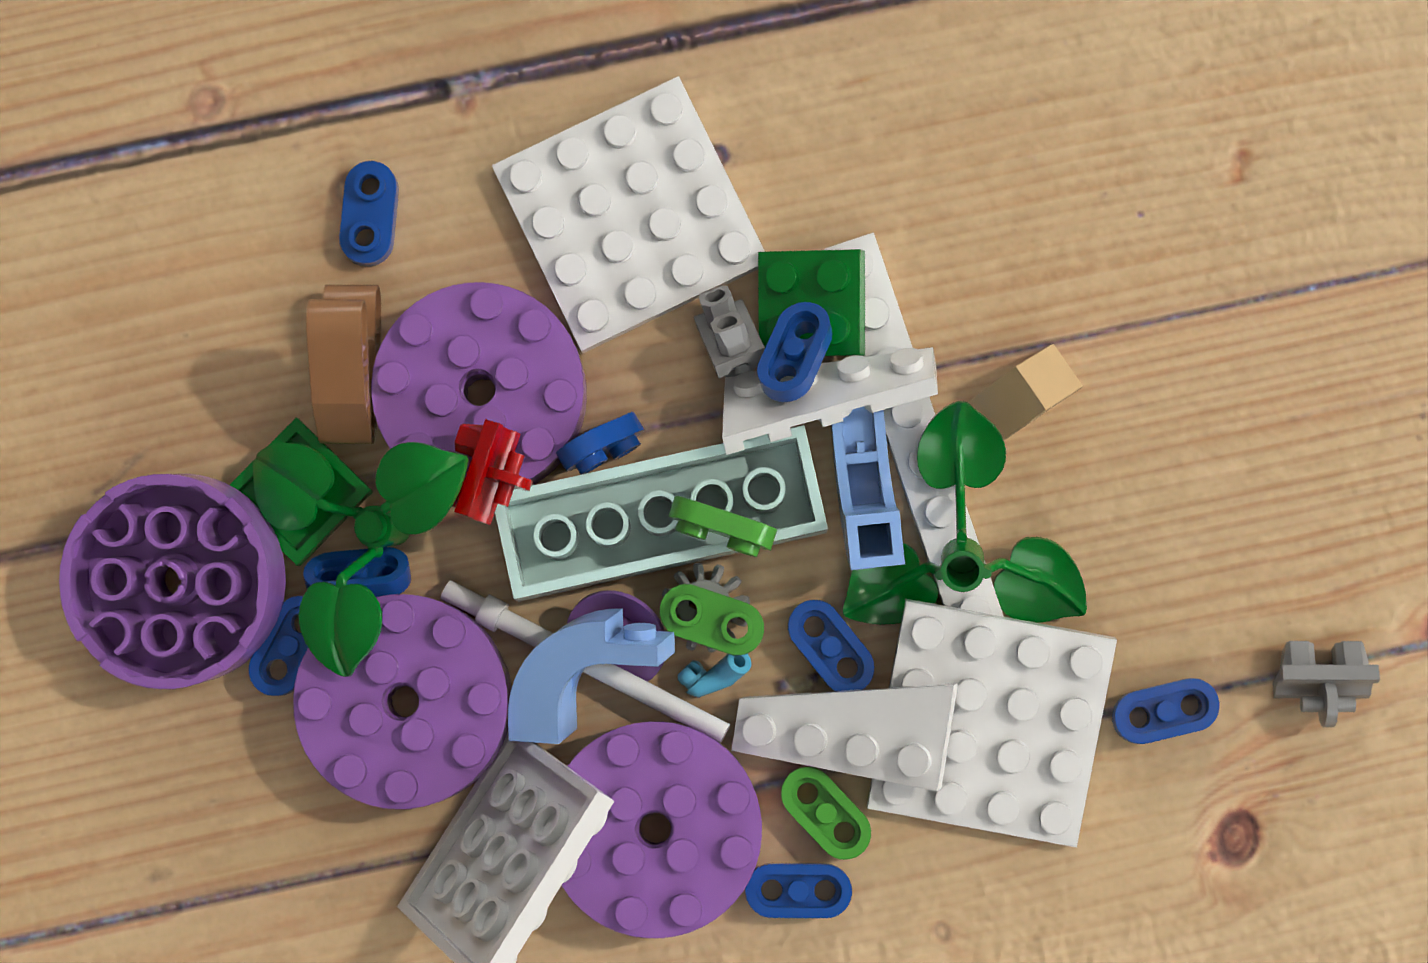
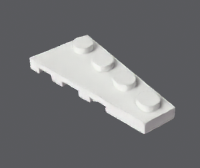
[722,347,938,455]
[731,683,958,791]

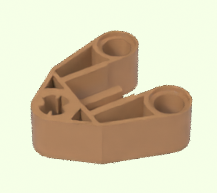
[306,285,381,444]

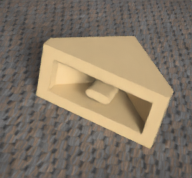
[968,344,1083,440]

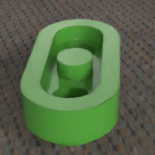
[668,496,777,557]
[660,584,764,656]
[781,767,871,860]

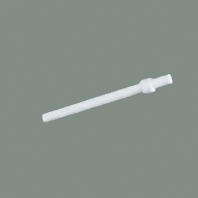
[441,580,730,743]

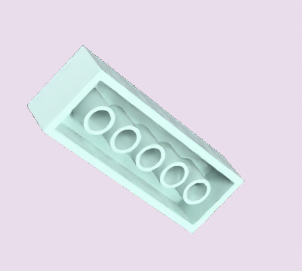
[495,425,828,602]

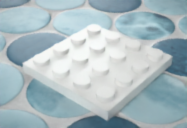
[492,76,765,354]
[867,599,1117,848]
[397,733,614,963]

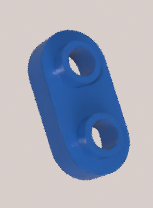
[339,161,399,267]
[757,302,833,402]
[556,412,645,475]
[303,547,411,597]
[249,596,308,696]
[788,600,874,692]
[1112,678,1220,744]
[745,863,852,918]

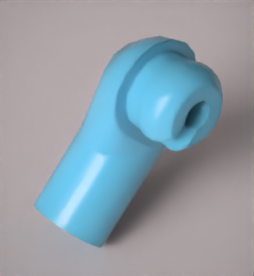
[678,653,752,698]

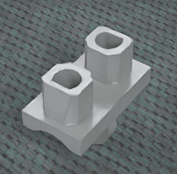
[694,286,765,378]
[1273,641,1380,727]

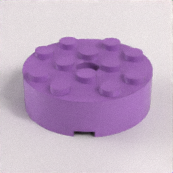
[371,282,587,489]
[59,474,286,689]
[293,594,512,809]
[562,721,762,938]

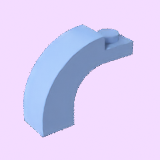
[831,406,905,570]
[508,608,675,744]

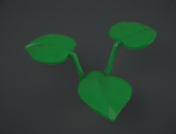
[843,401,1087,625]
[253,442,468,677]

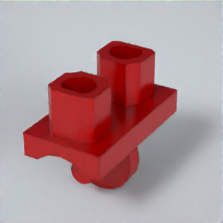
[452,419,533,525]

